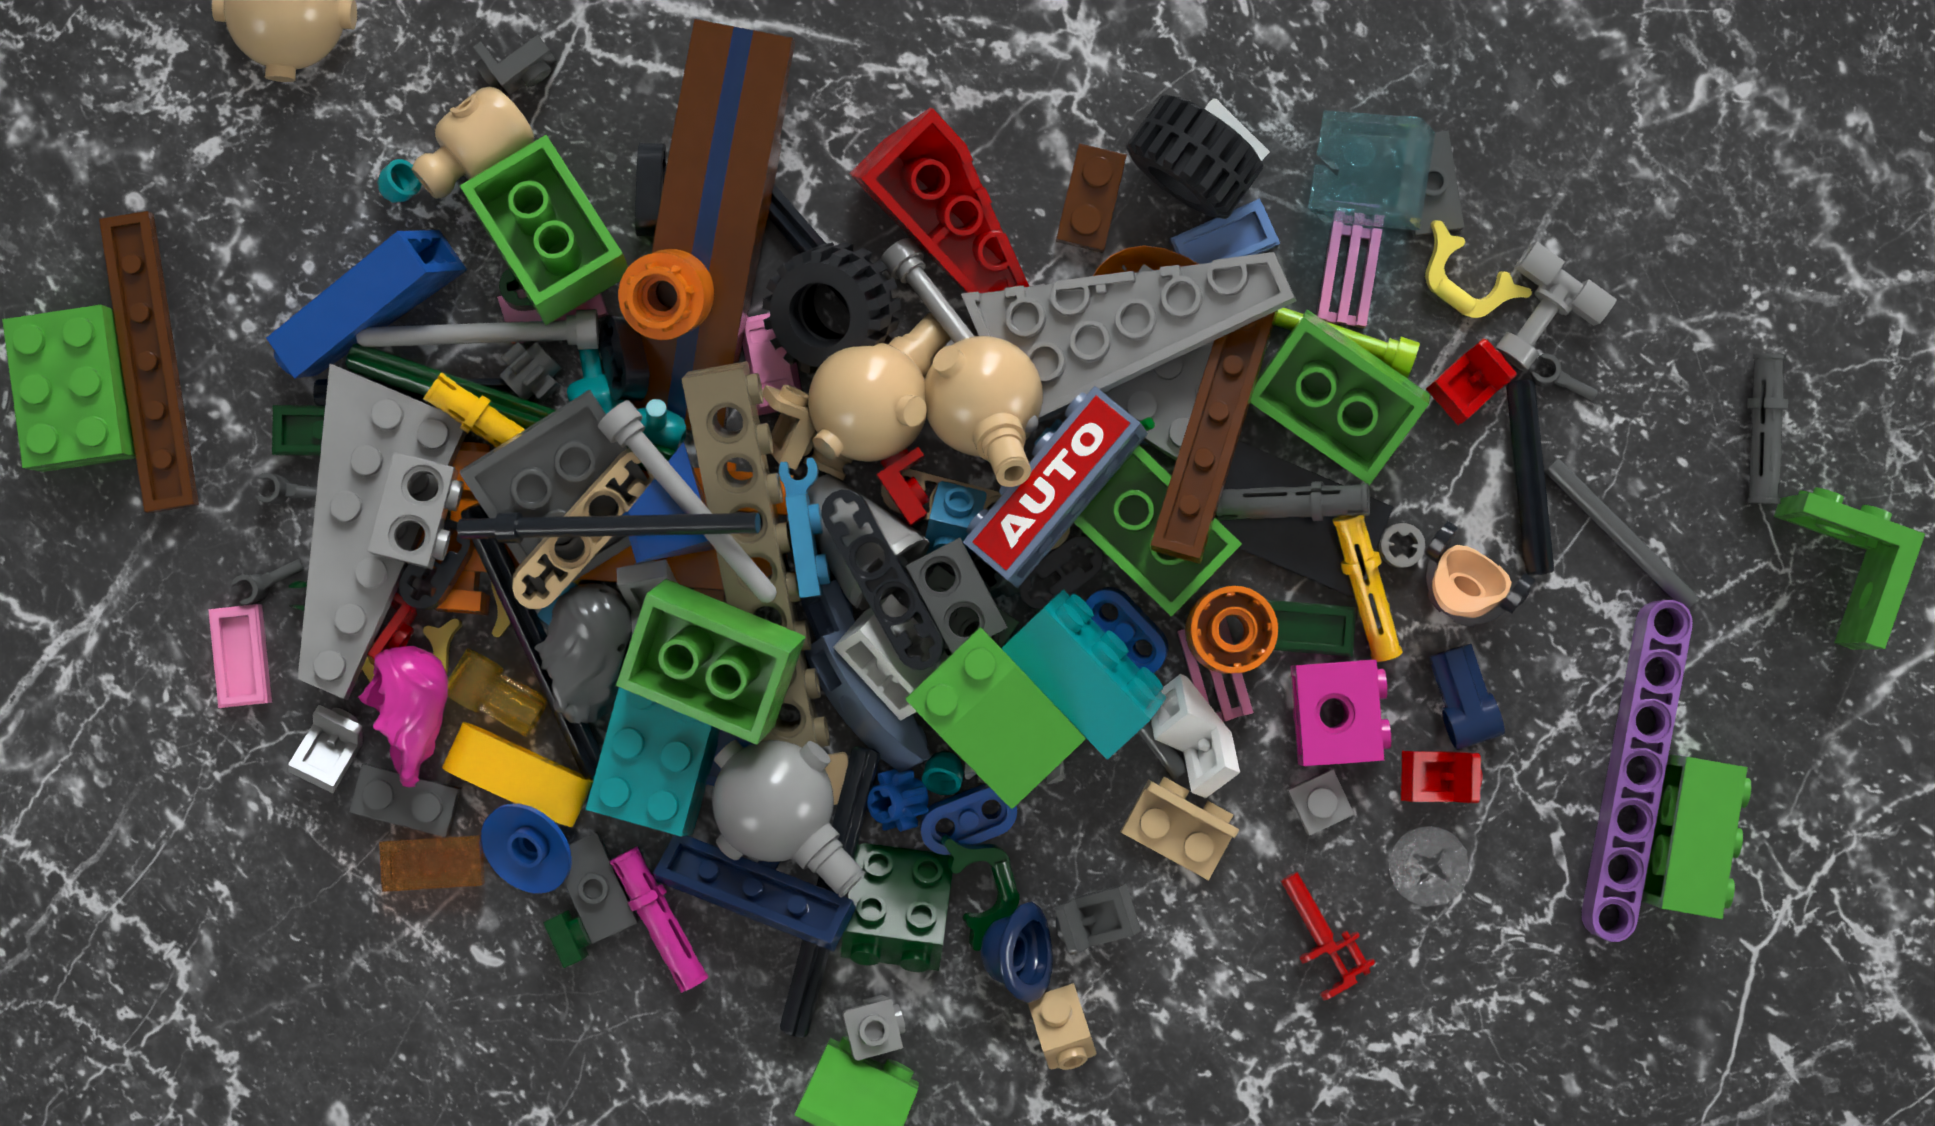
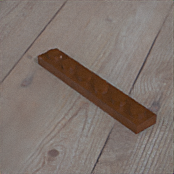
[99,211,199,513]
[1150,310,1278,564]

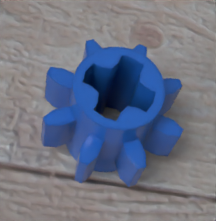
[867,769,929,832]

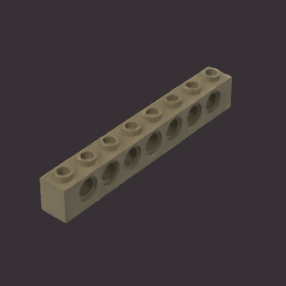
[682,361,830,749]

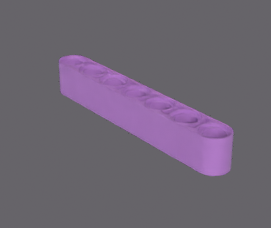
[1582,600,1692,942]

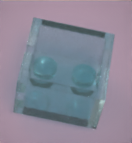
[1308,110,1435,230]

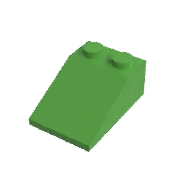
[905,627,1086,809]
[794,1036,919,1126]

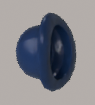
[981,901,1053,1003]

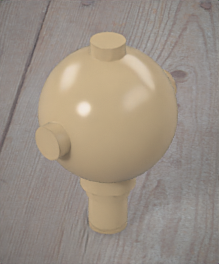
[212,0,357,82]
[808,313,951,462]
[925,336,1043,487]

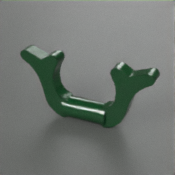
[941,835,1020,951]

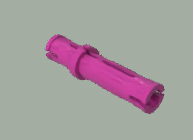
[609,846,709,993]

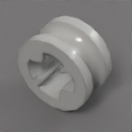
[1377,523,1426,568]

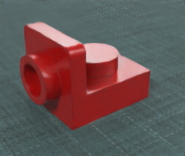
[877,447,930,527]

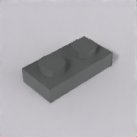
[349,763,462,837]

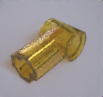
[448,648,548,737]

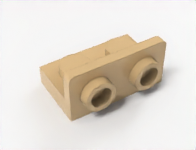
[1120,776,1239,881]

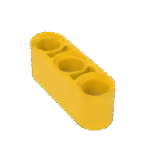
[442,722,593,827]

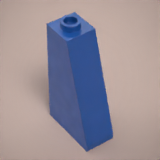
[266,230,467,379]

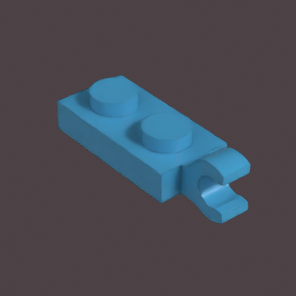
[779,458,831,598]

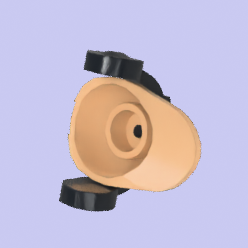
[1425,521,1536,628]

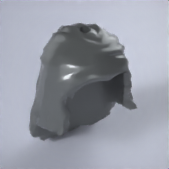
[534,583,632,724]

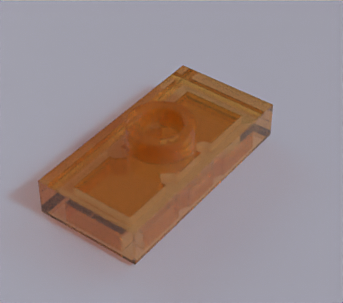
[379,835,485,892]

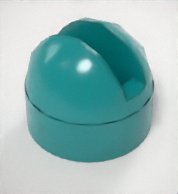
[377,159,422,203]
[922,751,964,795]

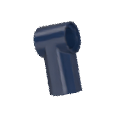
[1429,644,1505,750]

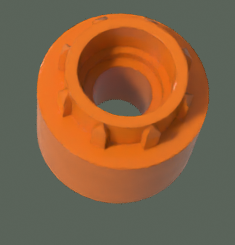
[618,249,714,340]
[1185,586,1278,674]

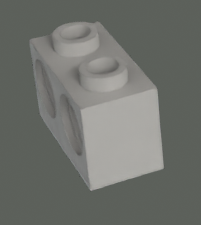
[367,452,464,570]

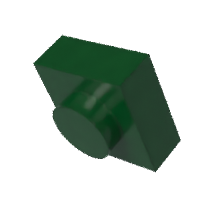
[543,910,591,968]

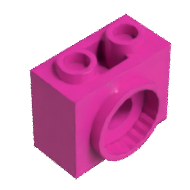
[1290,660,1391,766]

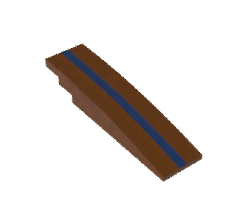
[630,19,796,430]

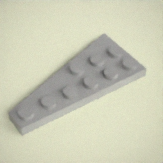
[961,252,1297,423]
[297,364,467,700]

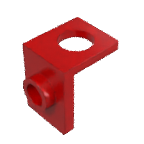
[367,592,417,666]

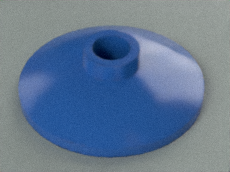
[481,803,572,893]

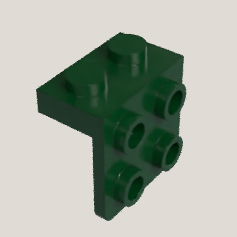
[841,843,953,972]

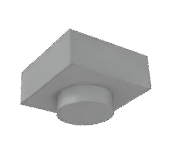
[1286,769,1355,836]

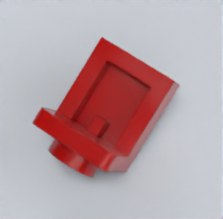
[1426,339,1517,426]
[1401,751,1483,803]

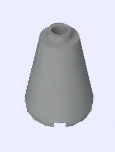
[808,474,930,610]

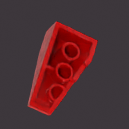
[849,107,1029,293]

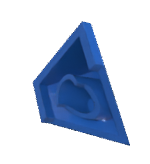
[622,442,715,563]

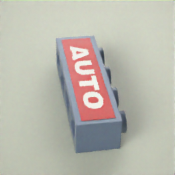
[963,386,1148,588]

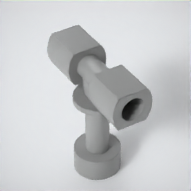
[1495,241,1617,372]

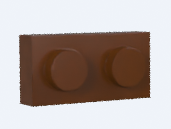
[1056,143,1127,253]

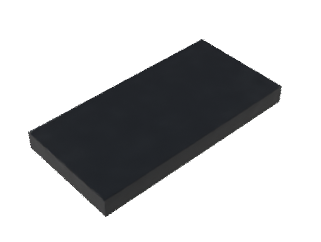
[1215,440,1394,598]

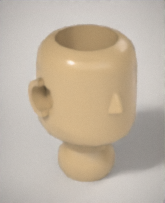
[412,87,534,199]

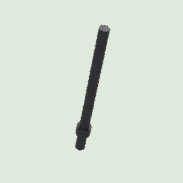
[457,512,761,544]

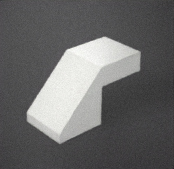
[1151,674,1240,798]

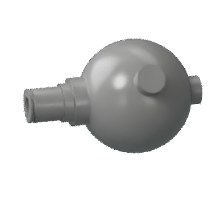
[712,740,866,898]

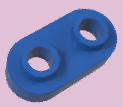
[1086,587,1169,673]
[920,784,1017,855]

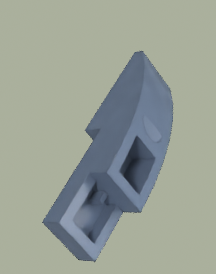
[801,580,931,772]

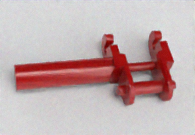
[1280,871,1376,1000]

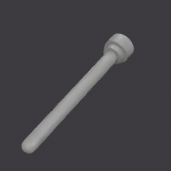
[880,238,1039,433]
[356,309,599,350]
[598,400,777,603]

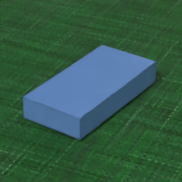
[1169,199,1280,264]

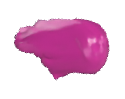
[358,646,448,788]

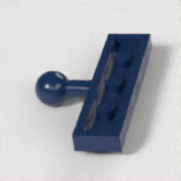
[653,835,856,952]

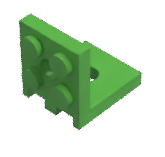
[1774,487,1925,650]

